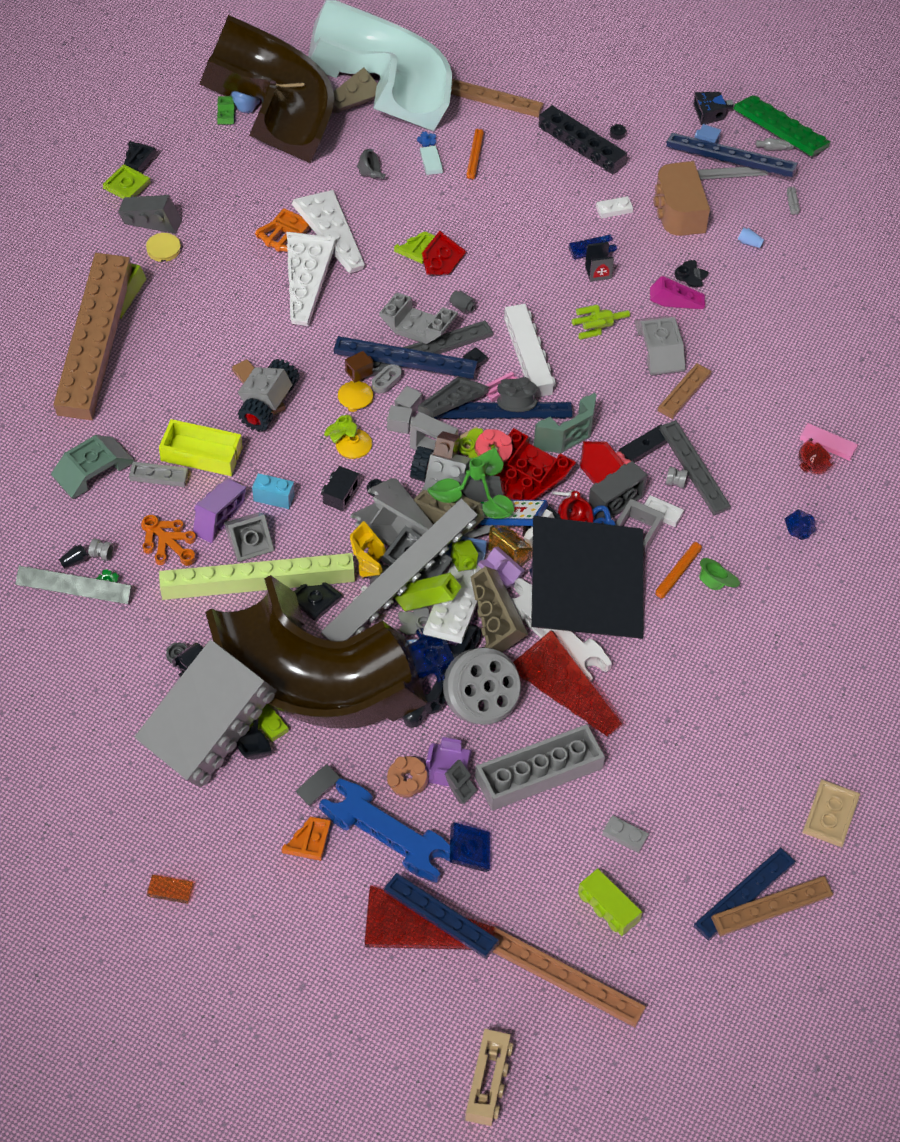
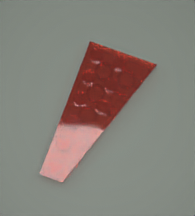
[513,630,624,737]
[364,885,495,950]

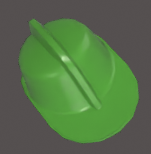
[699,558,740,590]

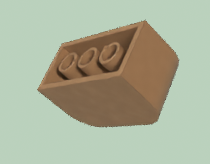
[653,161,710,236]

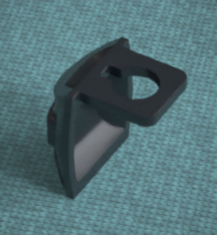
[236,718,272,760]

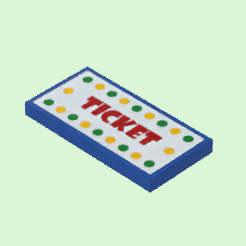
[478,500,548,526]

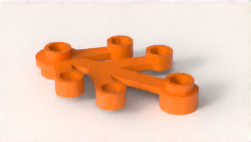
[141,515,196,566]

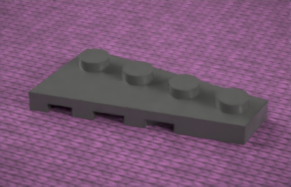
[418,376,489,417]

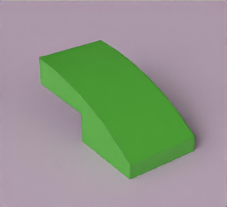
[217,96,234,124]

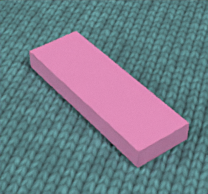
[800,423,858,461]

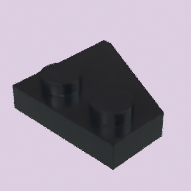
[124,141,157,172]

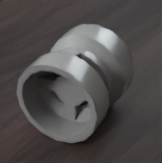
[666,467,688,488]
[88,538,114,561]

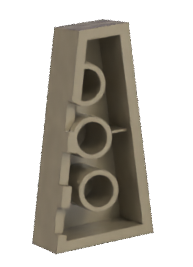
[471,566,528,653]

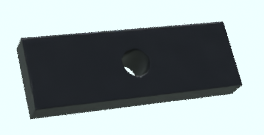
[619,424,667,462]

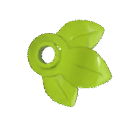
[324,415,357,443]
[458,428,495,459]

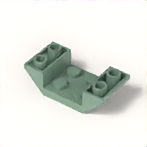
[533,392,597,453]
[51,435,134,499]

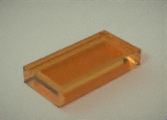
[147,875,194,904]

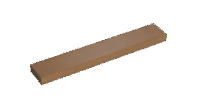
[451,79,544,117]
[711,876,833,937]

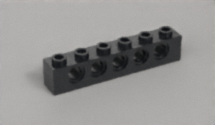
[538,105,627,175]

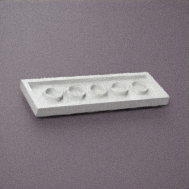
[423,562,481,644]

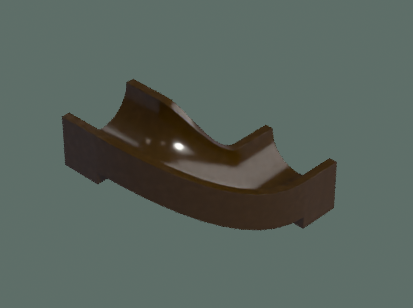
[199,14,334,163]
[205,575,427,729]

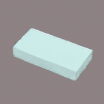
[420,146,443,175]

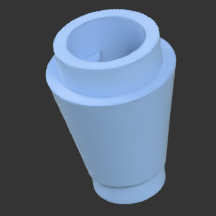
[738,227,764,248]

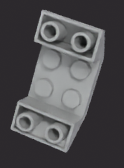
[379,292,458,344]
[634,316,685,375]

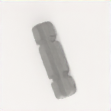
[787,187,800,215]

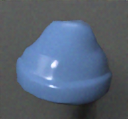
[231,91,260,113]

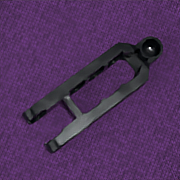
[402,624,481,728]

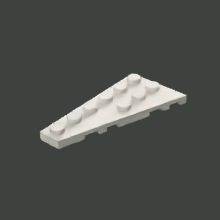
[292,190,365,273]
[286,232,336,326]

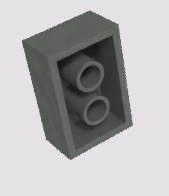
[588,461,647,524]
[382,525,452,582]

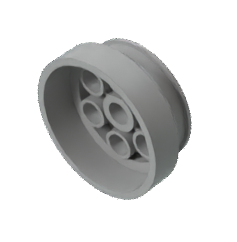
[443,648,521,724]

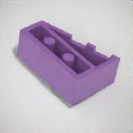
[193,478,246,543]

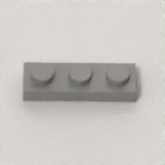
[129,462,188,487]

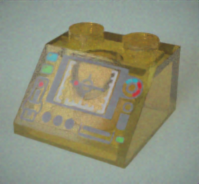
[488,525,532,567]

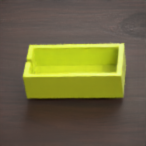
[159,419,243,476]

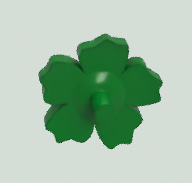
[96,569,119,582]

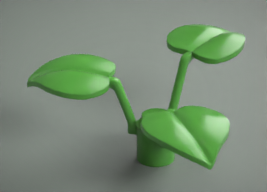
[427,448,514,519]

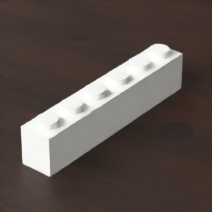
[504,304,556,398]

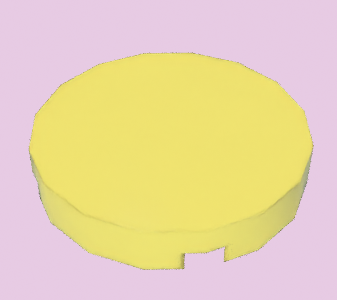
[146,233,181,262]

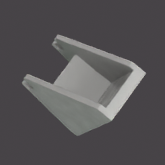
[350,478,433,546]

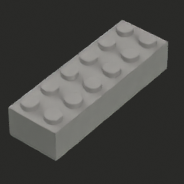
[475,724,605,811]

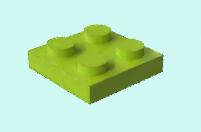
[103,164,151,199]

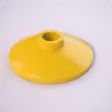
[335,429,372,459]

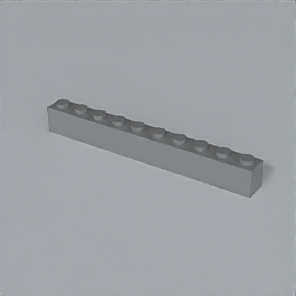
[321,499,477,641]

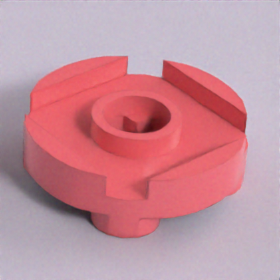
[475,429,512,463]

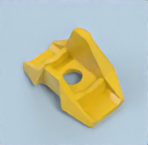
[350,521,386,579]

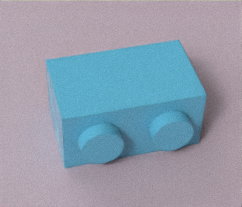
[252,473,295,509]

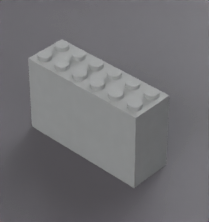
[134,639,277,788]

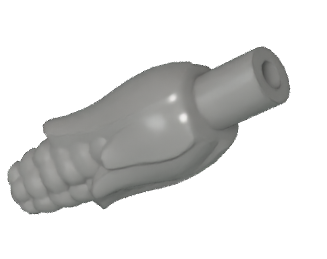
[756,138,795,151]

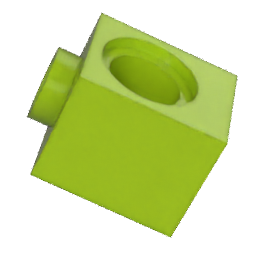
[450,540,478,571]

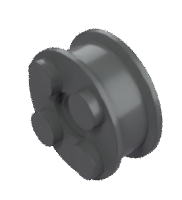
[497,377,537,412]

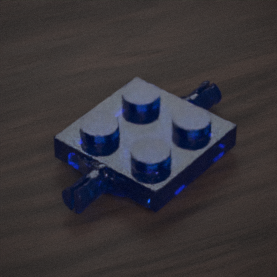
[408,628,454,682]

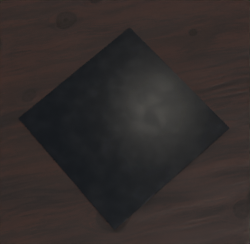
[531,516,643,639]

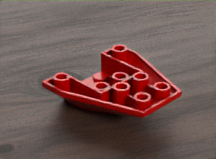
[493,428,576,500]

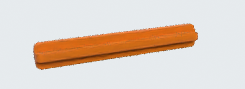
[466,129,484,180]
[655,542,702,599]

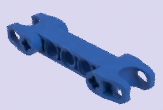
[319,779,457,883]

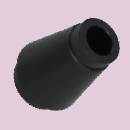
[58,544,89,569]

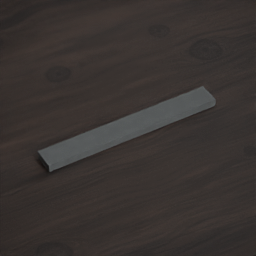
[363,320,493,380]

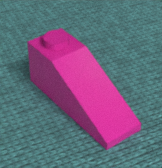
[650,276,705,309]

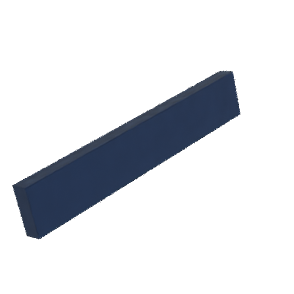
[693,847,796,941]
[383,873,499,959]

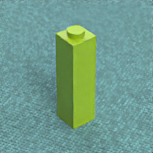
[394,573,461,611]

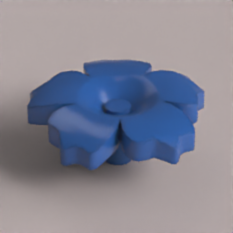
[417,131,436,147]

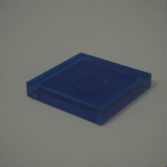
[450,822,490,872]

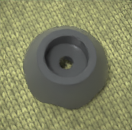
[166,642,188,664]

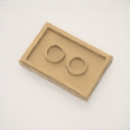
[802,779,860,847]

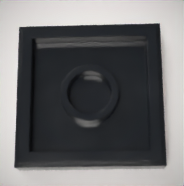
[294,582,343,621]

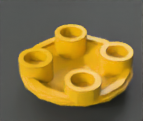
[338,381,373,412]

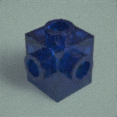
[784,509,817,540]

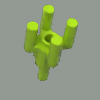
[571,305,630,340]

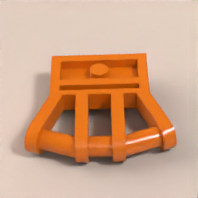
[255,208,311,252]

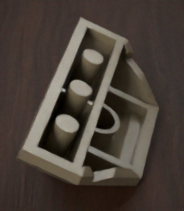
[413,490,484,535]

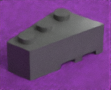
[118,195,182,234]

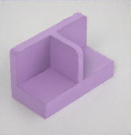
[477,546,525,588]

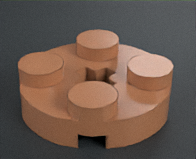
[387,756,429,798]

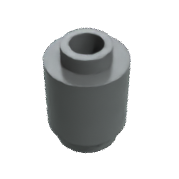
[449,290,476,314]

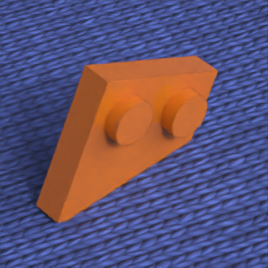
[282,816,331,861]

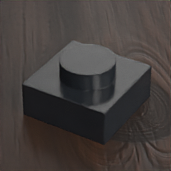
[463,347,488,369]

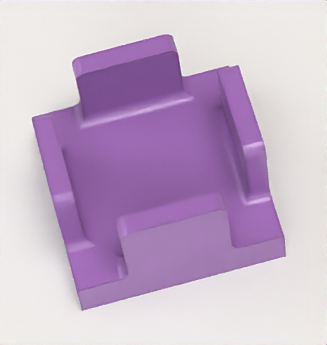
[426,737,471,786]

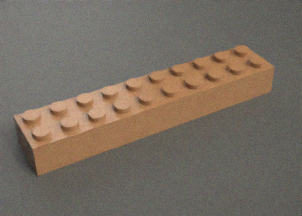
[53,252,132,421]

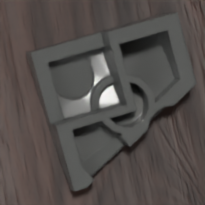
[459,473,504,502]

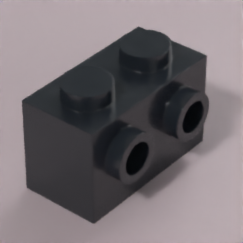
[321,466,360,511]

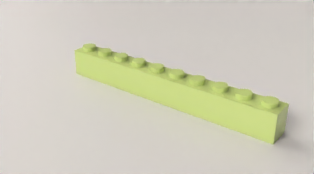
[159,553,355,600]

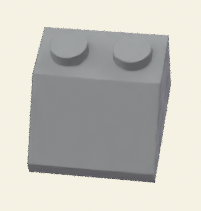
[224,512,274,562]

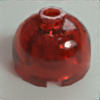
[798,438,835,475]

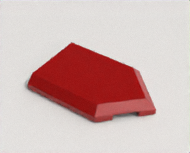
[422,230,467,275]
[580,441,625,484]

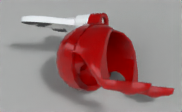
[552,490,593,522]

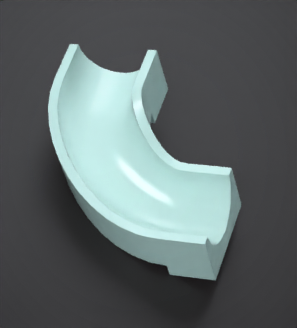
[308,0,452,131]

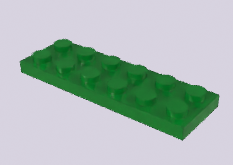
[734,95,831,156]

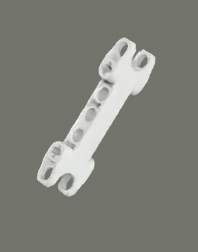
[511,578,612,687]

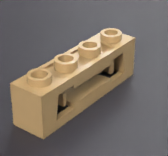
[465,1029,513,1126]

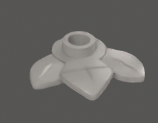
[398,607,429,635]

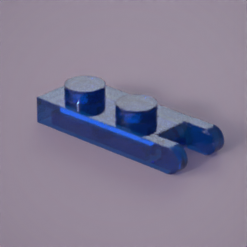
[568,235,617,260]

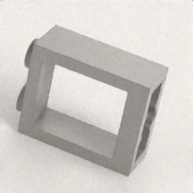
[410,412,459,454]
[615,499,665,557]

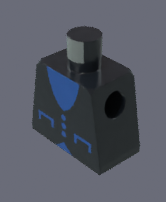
[693,92,734,125]

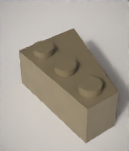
[332,67,377,114]

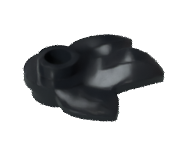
[674,260,709,287]

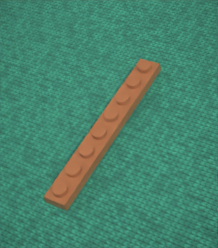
[488,926,646,1027]

